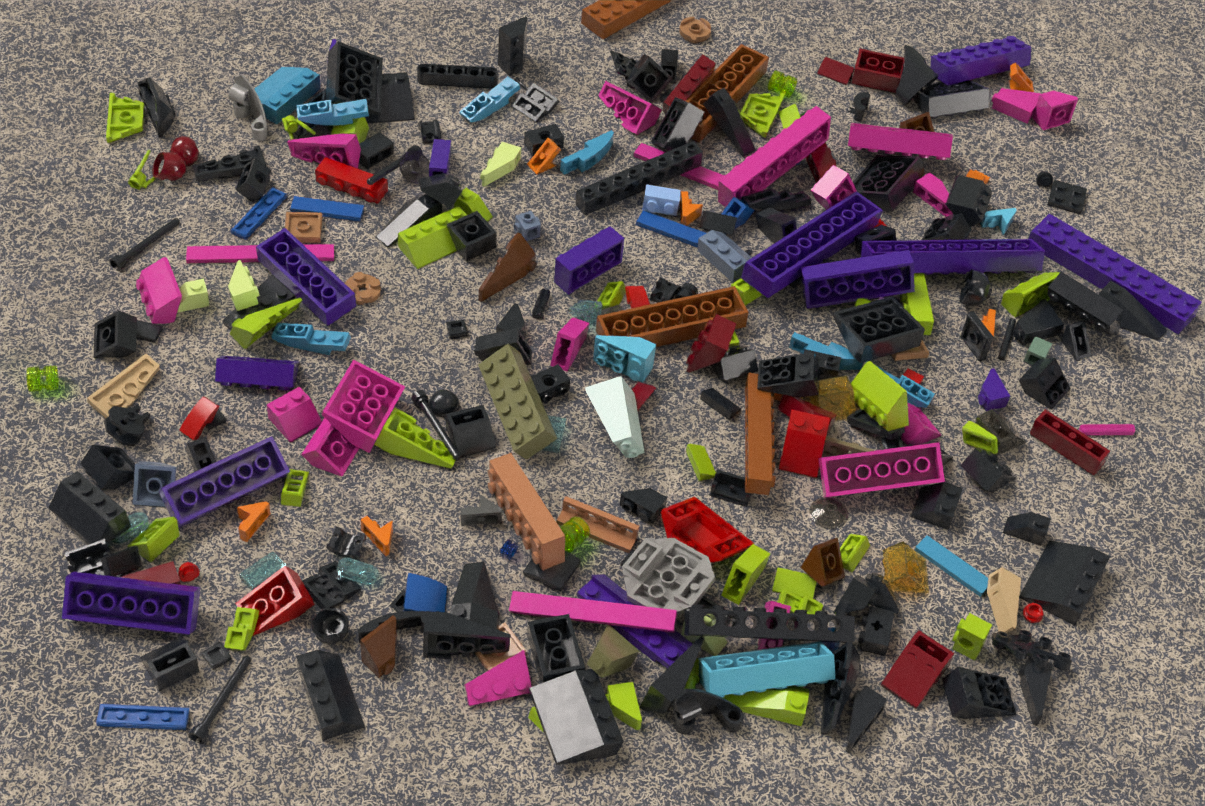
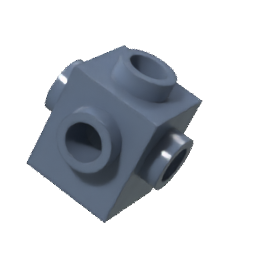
[513,211,541,241]

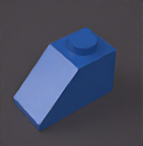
[721,197,755,235]

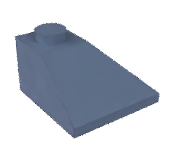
[133,461,177,507]

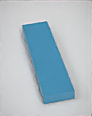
[914,535,988,597]

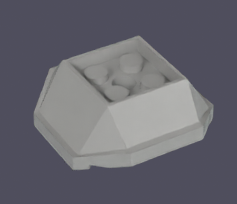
[622,538,715,615]

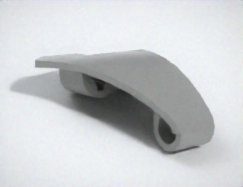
[228,74,268,141]

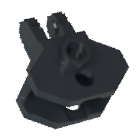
[104,404,151,447]

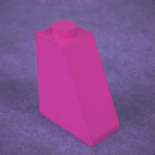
[991,88,1041,123]
[550,317,590,372]

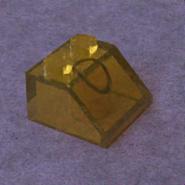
[809,376,856,421]
[882,541,929,593]

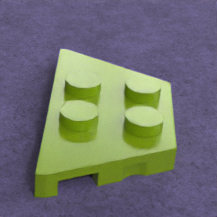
[106,93,145,143]
[740,93,785,138]

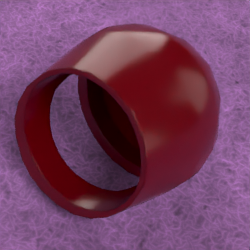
[170,136,199,166]
[152,152,186,181]

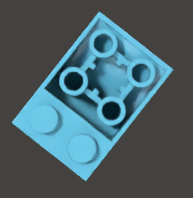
[593,335,656,382]

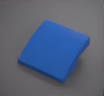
[403,573,447,612]

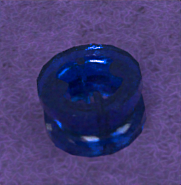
[500,539,518,560]

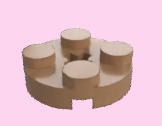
[679,17,711,43]
[345,272,381,305]

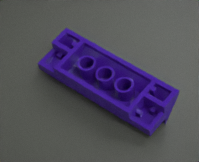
[577,574,693,669]

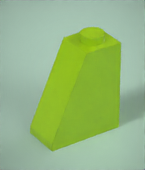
[721,544,771,605]

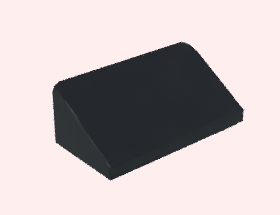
[700,388,741,420]

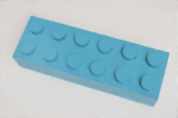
[698,641,835,697]

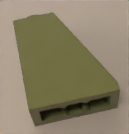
[587,625,639,678]

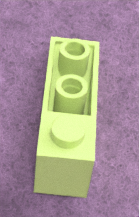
[480,142,521,187]
[228,260,260,311]

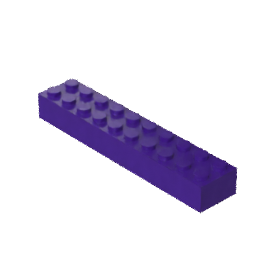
[741,192,883,298]
[1029,213,1202,335]
[861,239,1045,275]

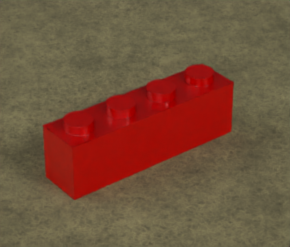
[315,157,388,204]

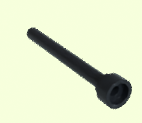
[367,145,422,185]
[109,218,180,271]
[411,390,461,461]
[188,656,251,744]

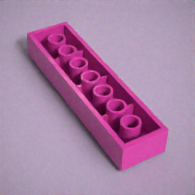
[718,106,831,208]

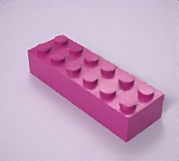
[848,123,953,160]
[819,442,945,497]

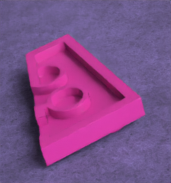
[464,650,532,706]

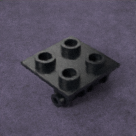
[610,50,637,89]

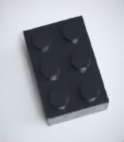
[527,614,585,683]

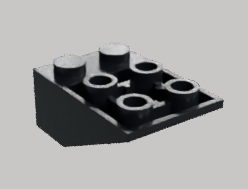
[757,352,820,398]
[942,667,1016,719]

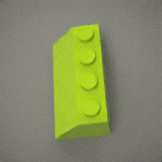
[398,206,466,269]
[850,361,909,431]

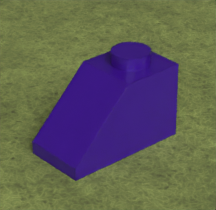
[978,368,1010,411]

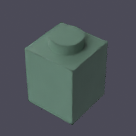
[1024,336,1052,365]

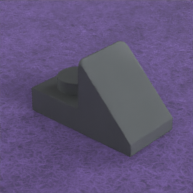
[460,495,502,526]

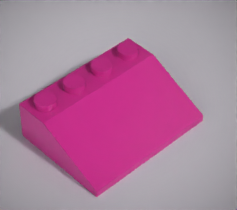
[322,359,405,453]

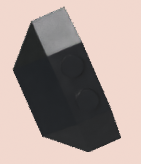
[137,78,176,137]

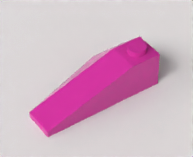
[598,81,662,135]
[287,134,361,169]

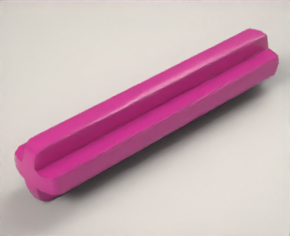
[1079,424,1135,435]

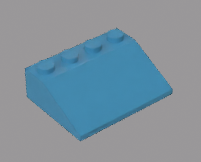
[255,67,321,124]

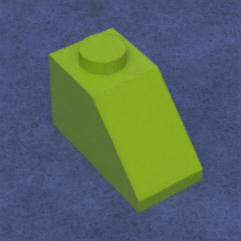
[454,187,493,222]
[605,682,642,730]

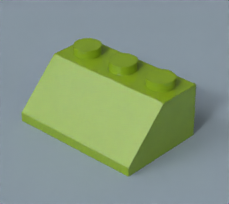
[1001,272,1060,318]

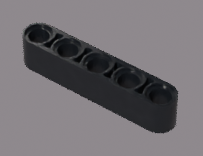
[417,64,498,89]

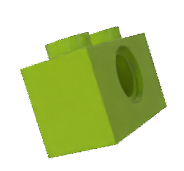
[952,613,992,661]

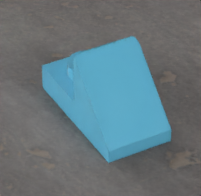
[980,208,1017,235]

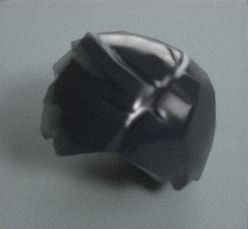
[311,608,349,644]

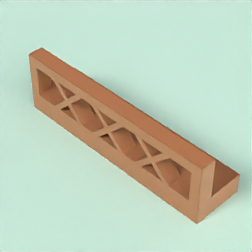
[556,496,639,553]

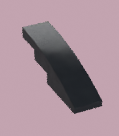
[741,188,811,210]

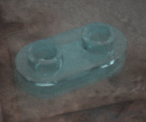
[112,512,150,544]
[337,558,379,585]

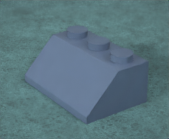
[698,230,752,283]

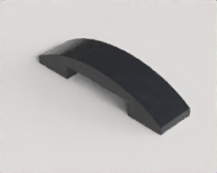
[358,611,426,643]

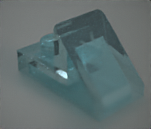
[568,300,603,326]

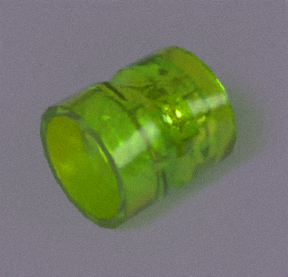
[768,70,797,98]
[26,365,59,392]
[560,516,590,553]

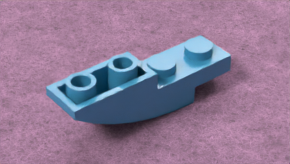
[459,76,520,122]
[296,99,369,125]
[560,130,614,175]
[271,323,351,355]
[789,332,864,370]
[867,361,935,408]

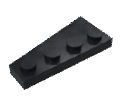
[223,274,295,331]

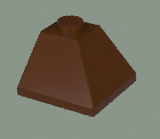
[360,615,397,678]

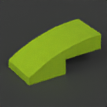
[777,588,823,621]
[224,607,259,651]

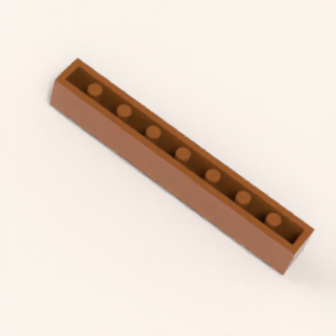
[745,373,775,495]

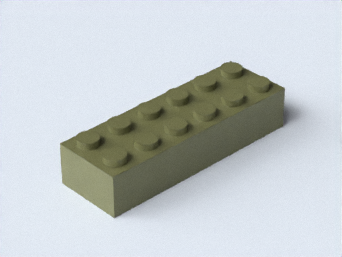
[478,344,557,459]

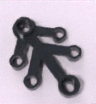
[991,630,1072,671]

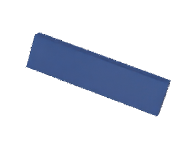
[231,187,287,240]
[290,196,364,222]
[636,210,706,248]
[96,704,190,730]

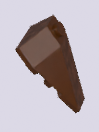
[478,233,537,302]

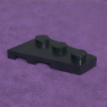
[847,408,905,440]

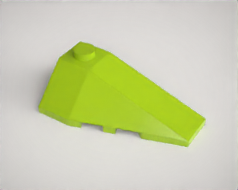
[229,298,302,349]
[374,408,455,469]
[722,685,809,726]

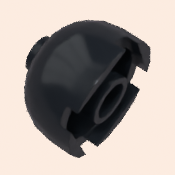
[959,269,992,306]

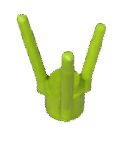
[282,115,315,140]
[128,150,161,190]

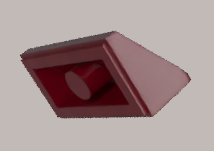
[817,57,854,85]
[632,381,656,411]

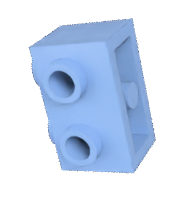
[642,184,681,216]

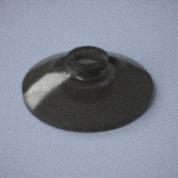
[399,151,430,184]
[809,497,849,529]

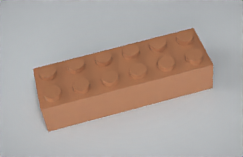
[487,453,565,571]

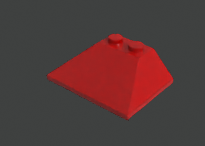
[661,496,754,562]

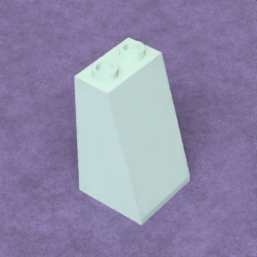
[585,376,645,458]

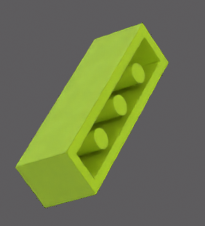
[900,273,934,335]

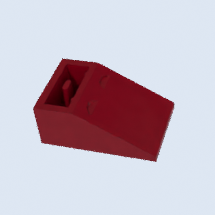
[686,314,736,372]
[881,630,954,709]

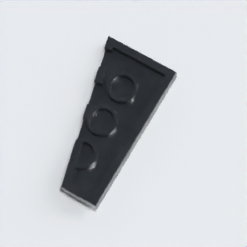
[193,145,266,181]

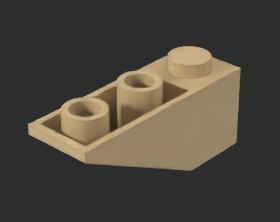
[987,567,1021,633]

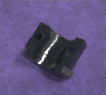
[847,92,871,122]
[418,119,442,144]
[650,277,681,303]
[326,526,366,560]

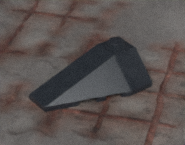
[703,87,756,158]
[423,611,511,659]

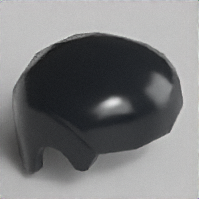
[429,389,460,417]

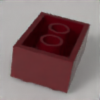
[851,48,904,93]

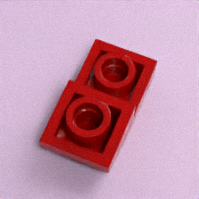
[625,286,650,309]
[179,396,220,440]

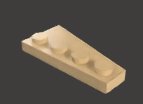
[87,354,160,418]

